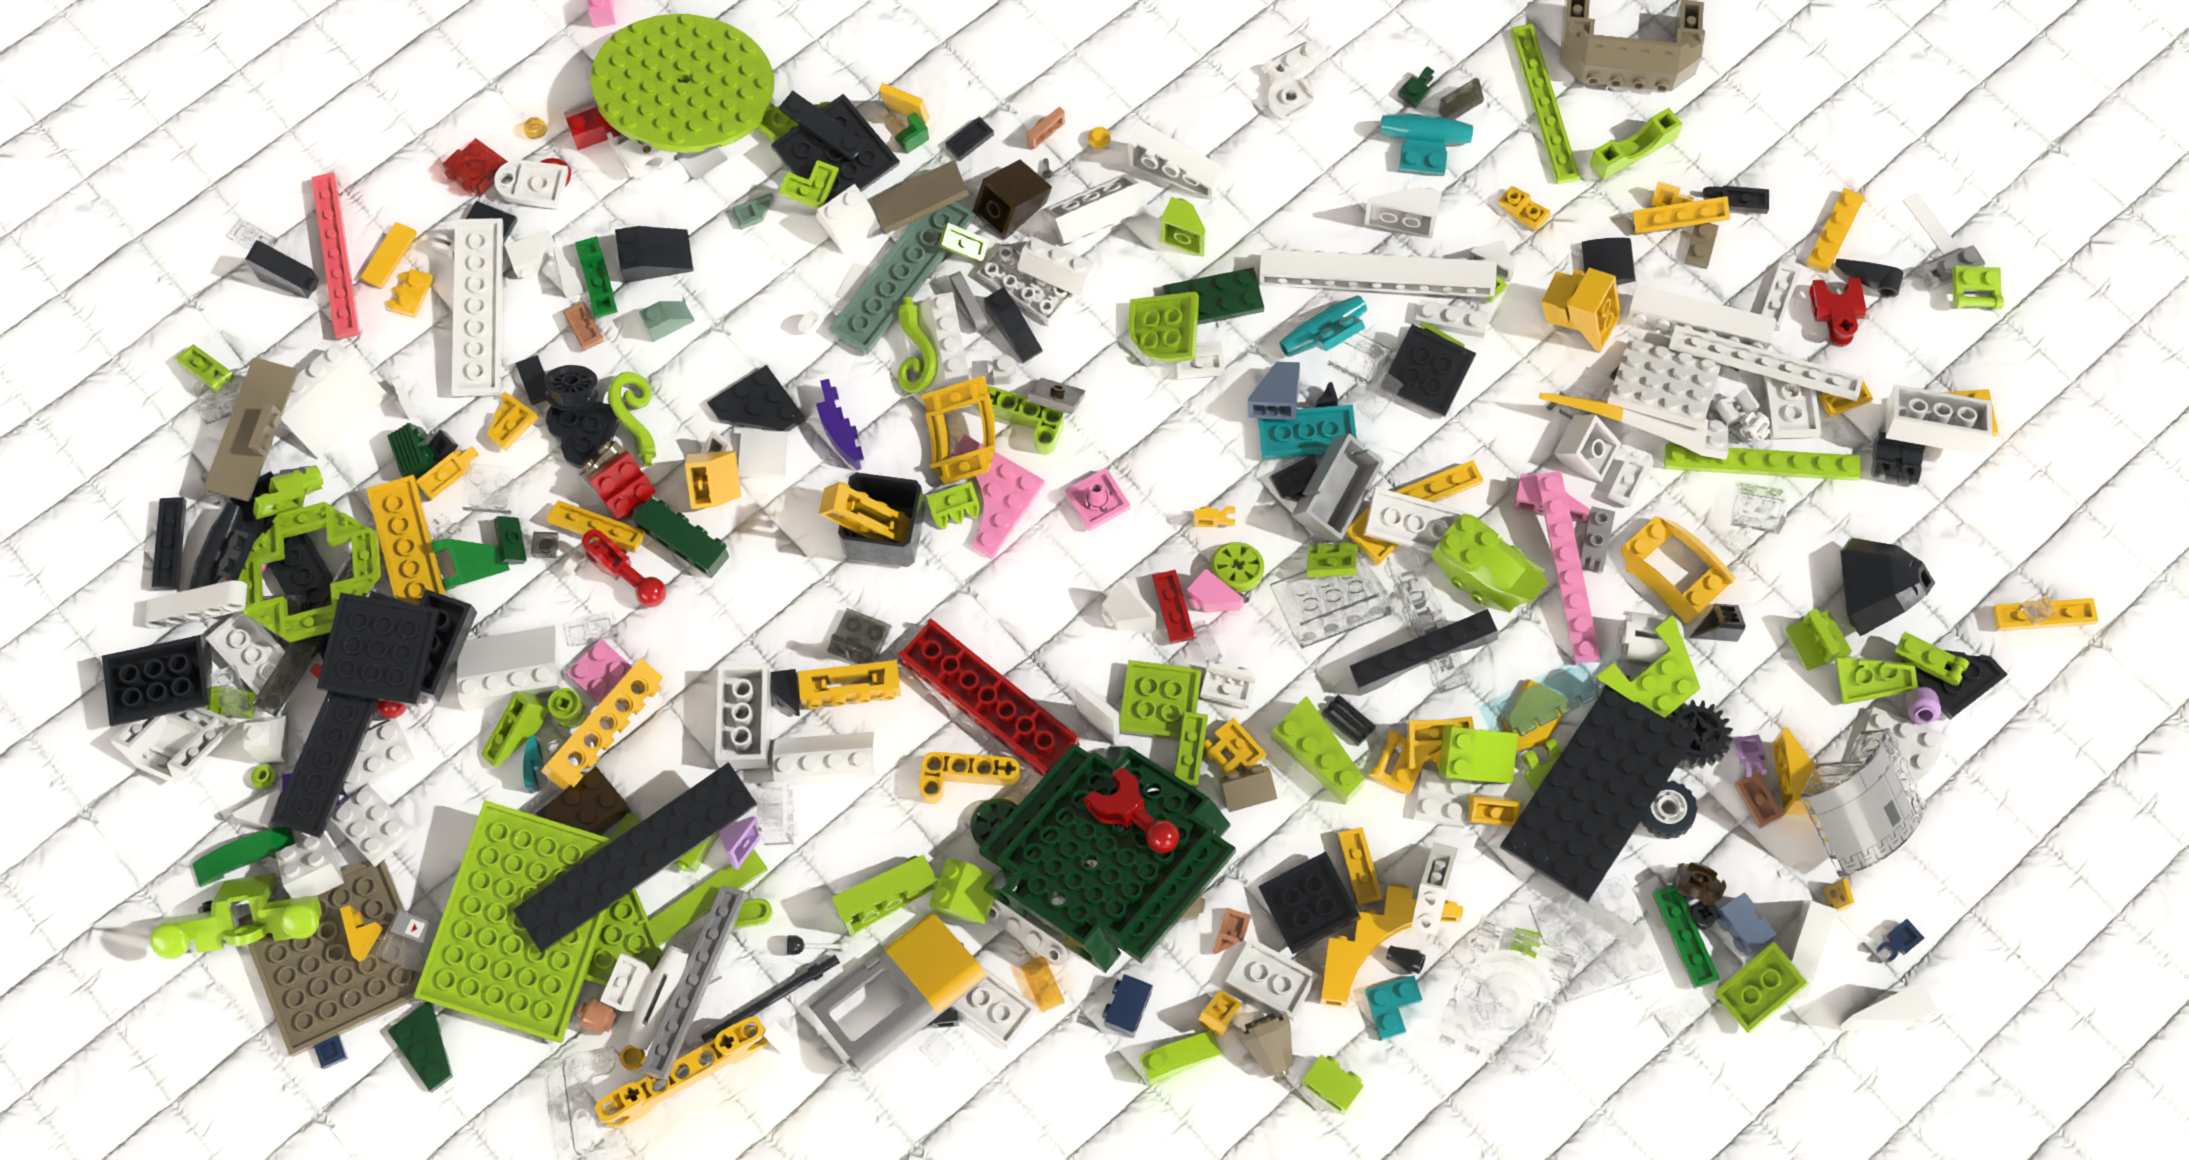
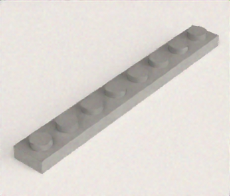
[641,885,747,1081]

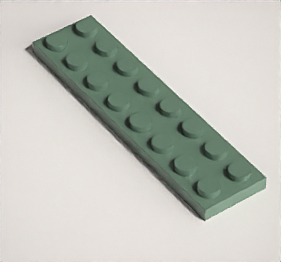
[829,202,975,355]

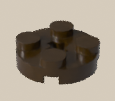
[1674,862,1727,906]

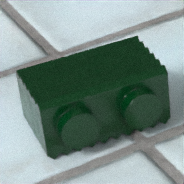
[387,422,435,479]

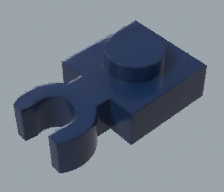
[1876,919,1925,963]

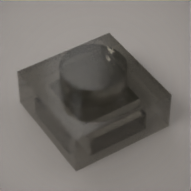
[530,531,559,558]

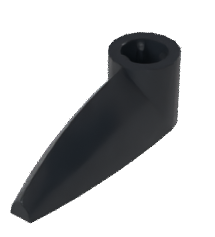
[1835,258,1904,297]

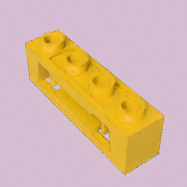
[818,482,911,544]
[798,660,901,709]

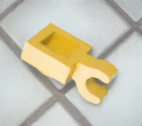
[1650,181,1694,207]
[1194,506,1236,527]

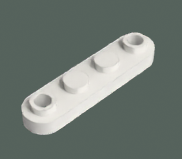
[988,899,1073,965]

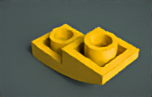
[1498,186,1550,232]

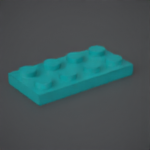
[1258,404,1357,460]

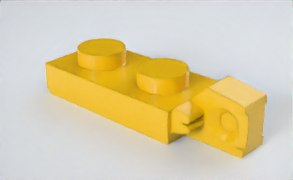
[416,446,479,501]

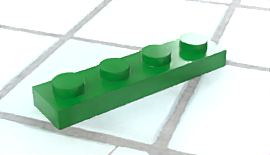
[1652,884,1720,990]

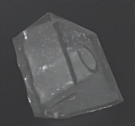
[1327,333,1393,386]

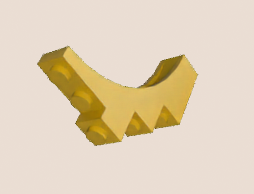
[1320,883,1464,1008]

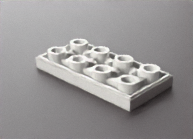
[976,240,1076,326]

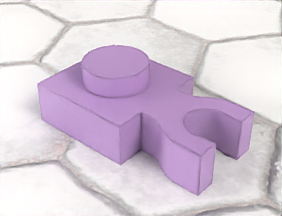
[1734,734,1767,778]

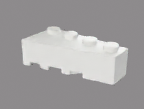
[1128,121,1224,200]

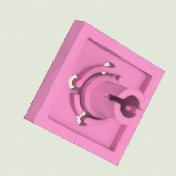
[1065,468,1131,531]

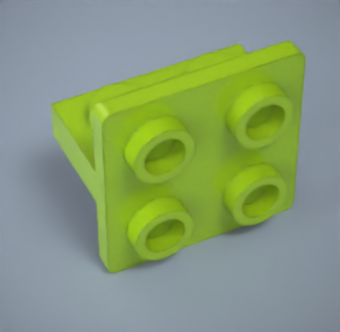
[1785,608,1852,671]

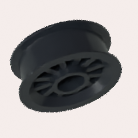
[544,365,598,411]

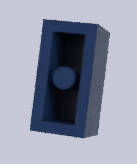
[1102,974,1153,1038]

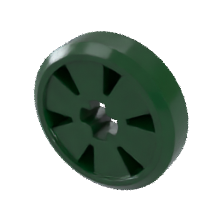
[970,798,1018,847]

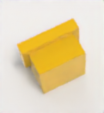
[1541,269,1584,331]

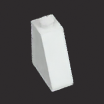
[243,715,288,765]

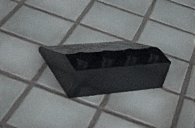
[102,635,213,727]

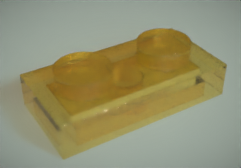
[1020,956,1065,1014]

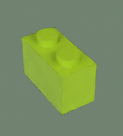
[1302,1054,1364,1116]

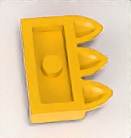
[385,268,434,318]

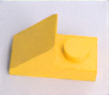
[340,905,382,962]
[1198,989,1242,1036]

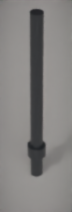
[701,955,840,1044]

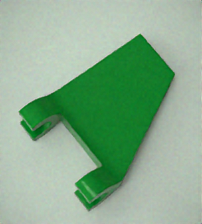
[431,538,510,591]

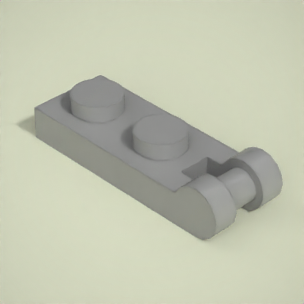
[1916,244,1986,291]

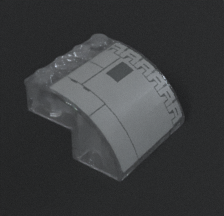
[1800,728,1927,877]

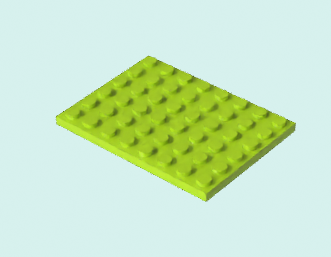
[414,800,614,1043]

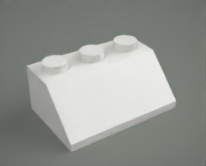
[1017,236,1099,297]

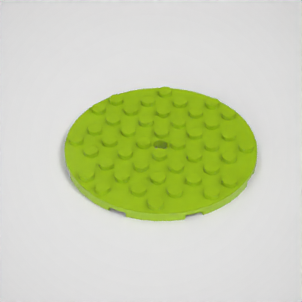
[591,13,774,153]

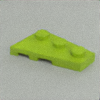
[1834,655,1918,705]

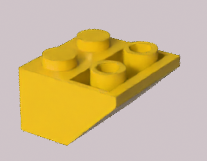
[685,450,741,509]

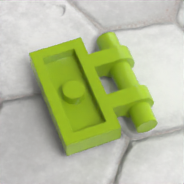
[1307,541,1358,578]

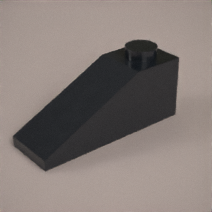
[984,287,1043,363]

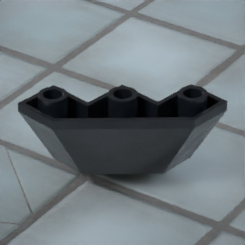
[1840,538,1936,636]

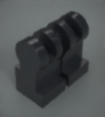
[1871,431,1926,485]

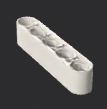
[145,581,247,629]

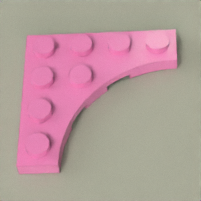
[952,434,1045,559]

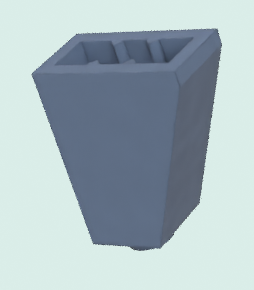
[1248,361,1301,420]

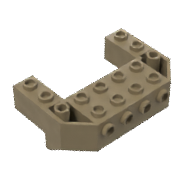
[1559,0,1705,92]

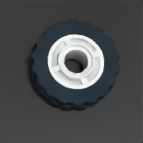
[1642,780,1698,839]

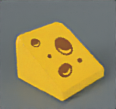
[1823,878,1855,912]

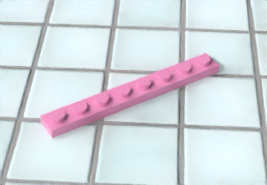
[1536,471,1601,665]

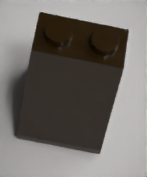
[972,159,1052,240]

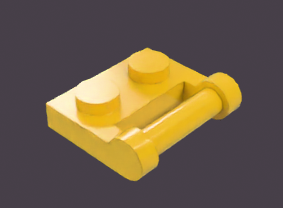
[1369,731,1425,795]

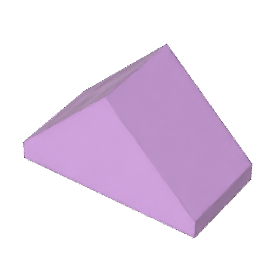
[719,816,763,870]

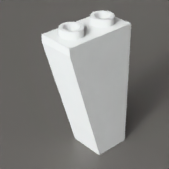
[1411,842,1458,935]

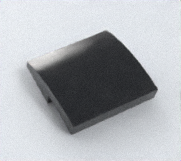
[1581,237,1636,285]

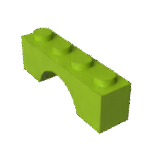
[1590,107,1683,181]

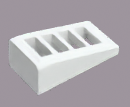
[553,246,584,298]

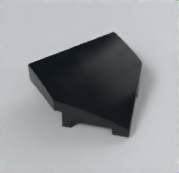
[1269,455,1318,503]

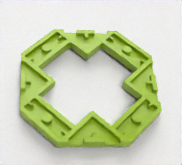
[238,502,381,642]

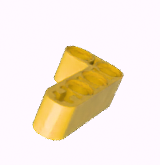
[919,752,1021,805]

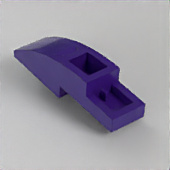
[816,378,864,470]

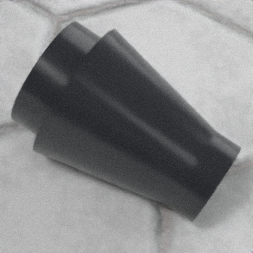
[1386,945,1426,974]

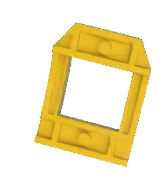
[921,376,995,484]
[1620,516,1736,625]

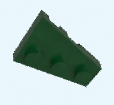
[387,1001,454,1093]

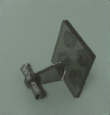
[827,608,892,664]

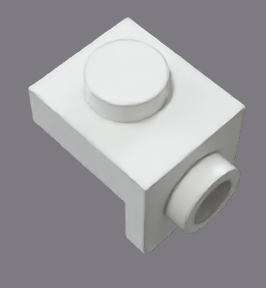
[1714,388,1759,425]

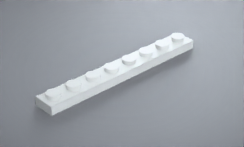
[1668,325,1864,401]

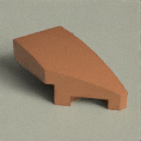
[1213,908,1251,954]

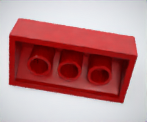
[564,101,622,150]

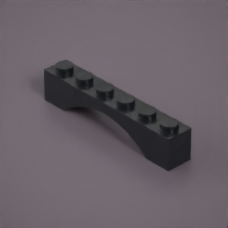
[1349,609,1498,696]

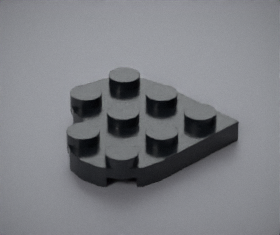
[546,401,620,469]

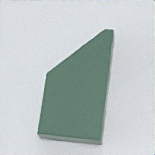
[732,192,774,230]

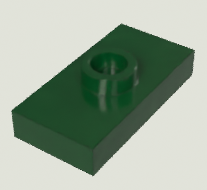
[493,516,527,564]

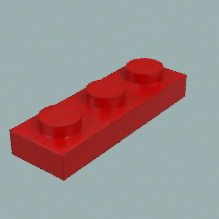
[1152,569,1195,645]

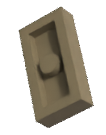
[1684,223,1719,269]

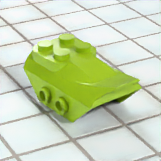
[1431,513,1548,613]

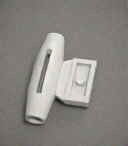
[600,946,689,1050]

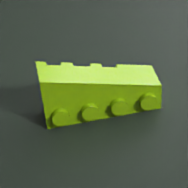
[1272,695,1365,805]

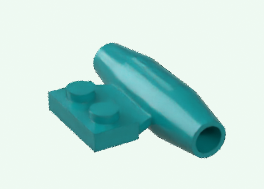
[1380,113,1473,176]
[1279,295,1367,358]

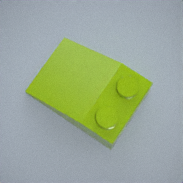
[1438,725,1518,783]

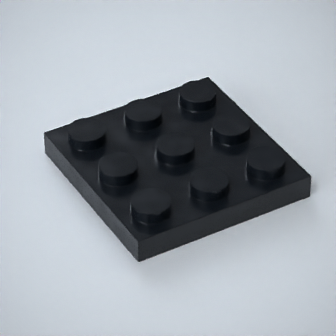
[1380,324,1477,418]
[1258,851,1361,954]

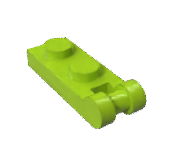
[175,344,235,393]
[1892,631,1969,685]

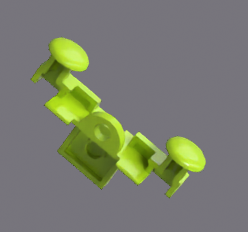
[150,873,322,959]

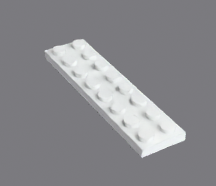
[452,218,503,396]

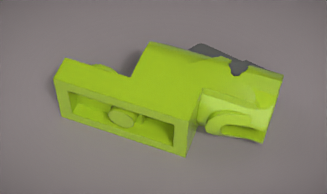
[253,465,323,519]

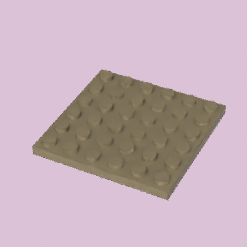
[238,859,426,1058]

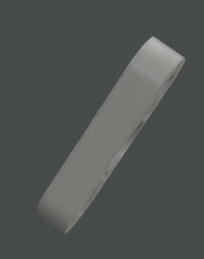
[949,271,988,332]

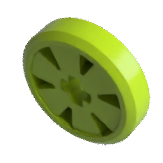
[1210,542,1265,593]

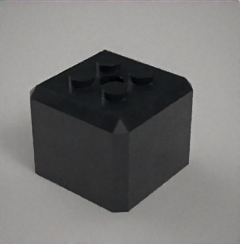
[838,472,925,567]

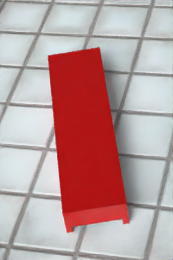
[898,618,1080,777]

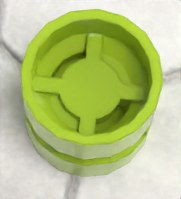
[548,688,587,729]

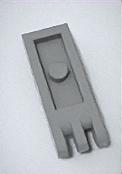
[1580,506,1616,572]

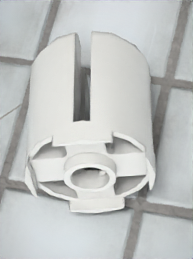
[1616,610,1684,663]

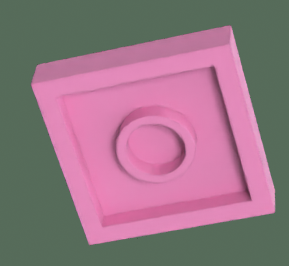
[566,639,632,704]

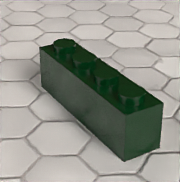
[632,497,729,579]

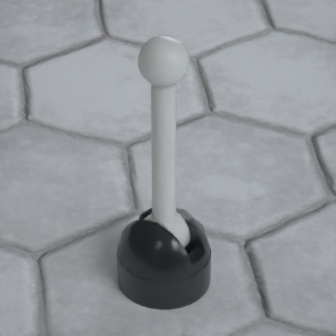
[787,935,849,956]

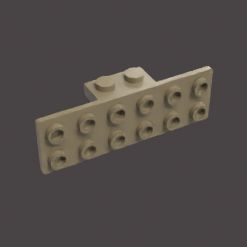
[204,357,298,502]

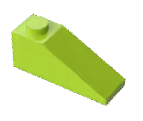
[481,691,549,768]
[1139,1030,1222,1086]

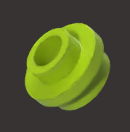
[251,764,277,789]

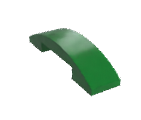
[575,236,618,319]
[192,827,295,888]

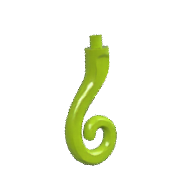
[897,297,937,394]
[608,371,656,467]

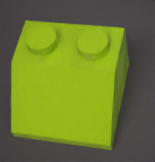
[1161,197,1206,257]
[929,858,996,925]

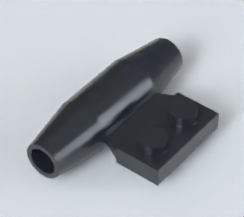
[189,502,256,590]

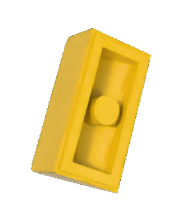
[1468,793,1521,827]

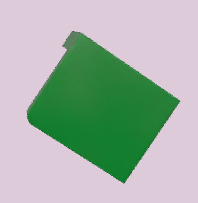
[895,112,929,154]

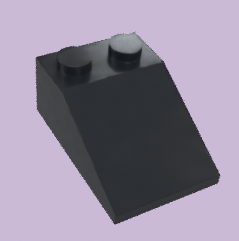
[615,226,694,283]

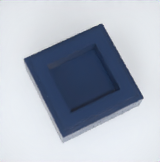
[314,1035,348,1069]

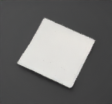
[675,146,728,180]

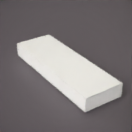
[1760,262,1801,332]

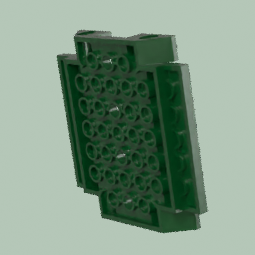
[979,743,1236,974]

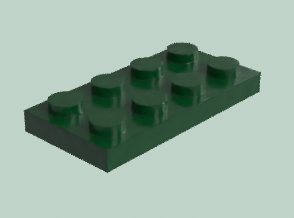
[1163,267,1265,325]

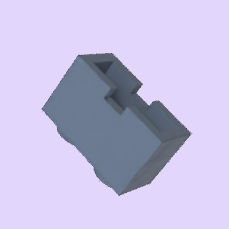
[1717,892,1777,957]

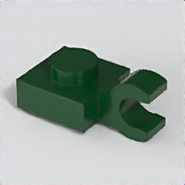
[1398,66,1435,108]

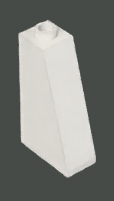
[1788,900,1837,1001]

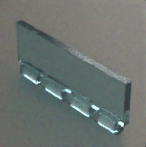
[1496,661,1599,736]

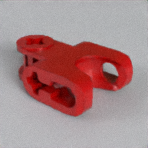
[1809,277,1866,347]

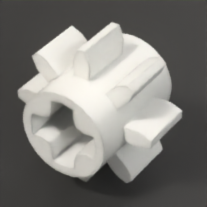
[1739,412,1770,441]

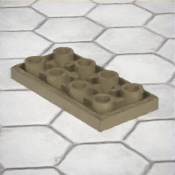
[872,159,969,234]

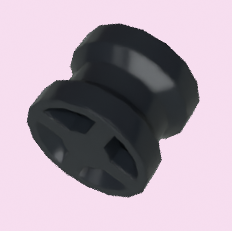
[1690,901,1718,930]

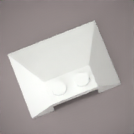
[111,707,238,784]

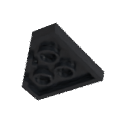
[707,365,806,432]
[1901,650,2008,720]

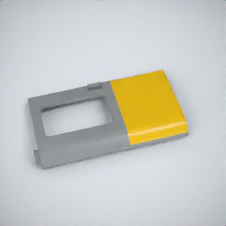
[809,911,988,1075]

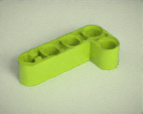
[975,385,1064,455]

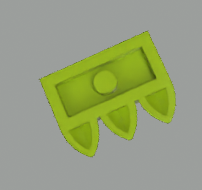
[925,480,980,529]

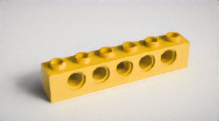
[541,658,663,790]

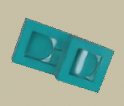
[523,735,545,794]

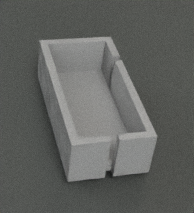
[1291,433,1384,543]

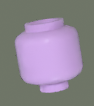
[1905,687,1941,724]

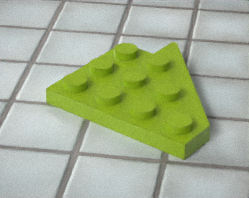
[585,889,664,988]

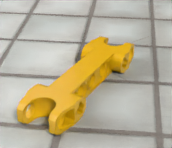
[595,1017,769,1129]

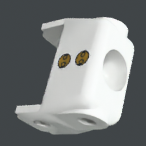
[607,132,677,179]

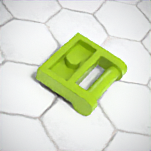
[1952,266,2004,309]

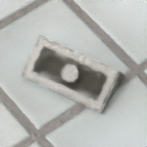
[1438,78,1484,120]

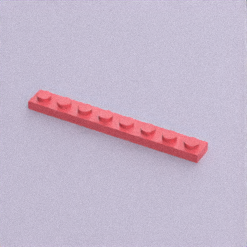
[311,172,360,339]

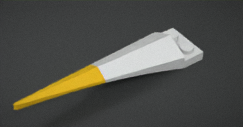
[1538,392,1729,459]

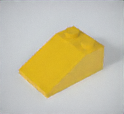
[1567,268,1621,353]
[1772,727,1828,816]

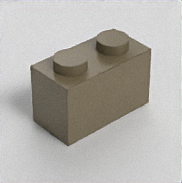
[1218,764,1278,813]

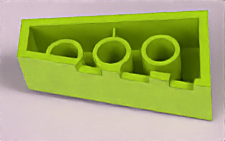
[831,854,938,936]

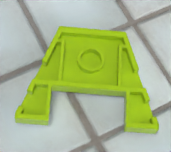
[1595,615,1701,718]

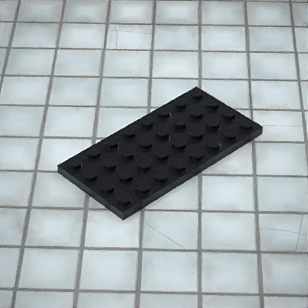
[1500,685,1695,903]

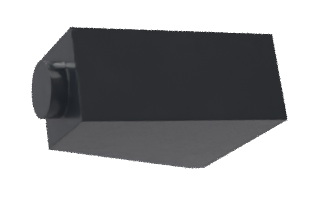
[245,240,319,299]

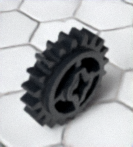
[1666,699,1733,769]

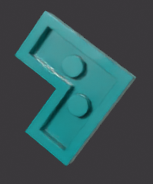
[1364,975,1423,1041]

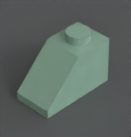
[638,301,695,342]

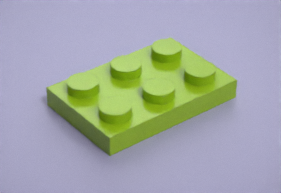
[1714,942,1810,1034]

